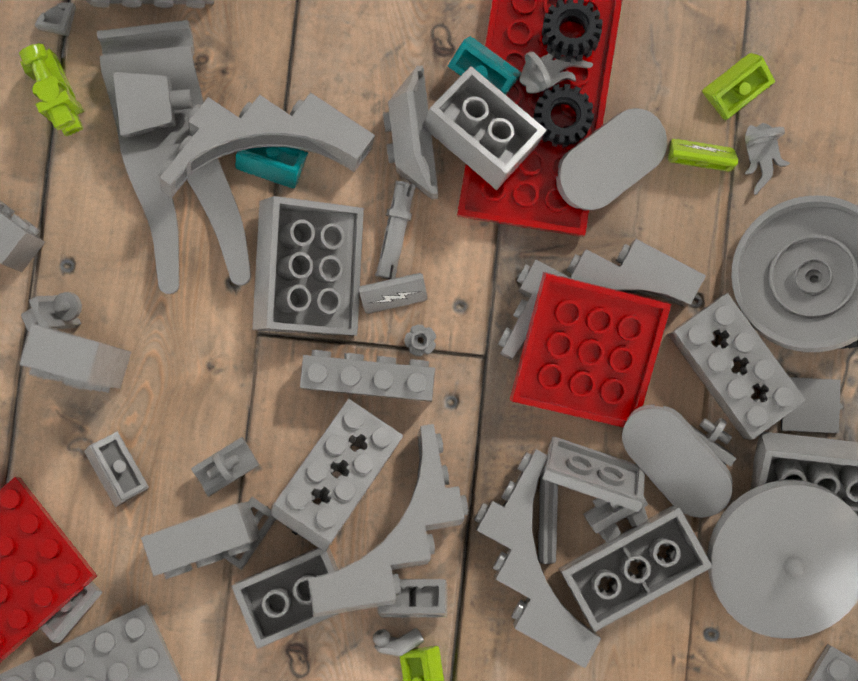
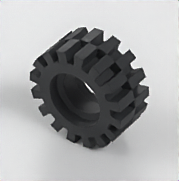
[542,0,603,63]
[533,84,594,148]

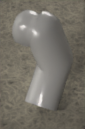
[373,628,424,656]

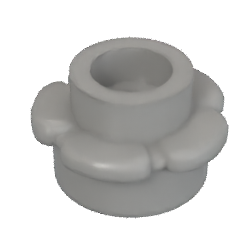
[404,324,436,357]

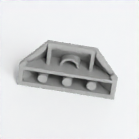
[383,66,438,200]

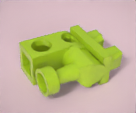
[19,43,84,137]

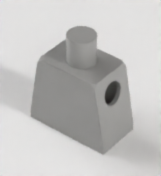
[113,72,193,138]

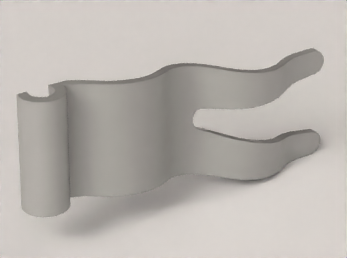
[97,20,251,294]

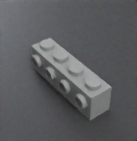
[300,350,435,402]

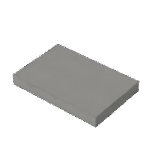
[543,436,645,512]

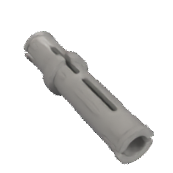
[375,181,416,279]

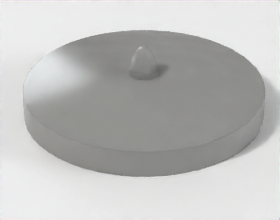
[731,195,858,352]
[707,480,858,638]

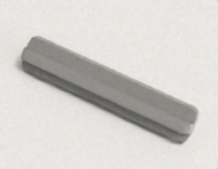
[538,466,558,564]

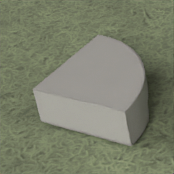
[35,2,76,37]

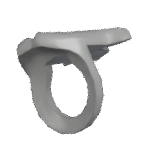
[520,51,593,94]
[745,123,790,195]

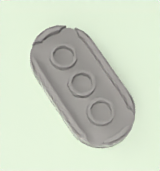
[556,108,667,210]
[622,404,733,517]

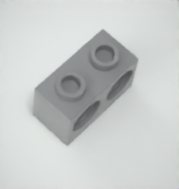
[378,579,447,617]

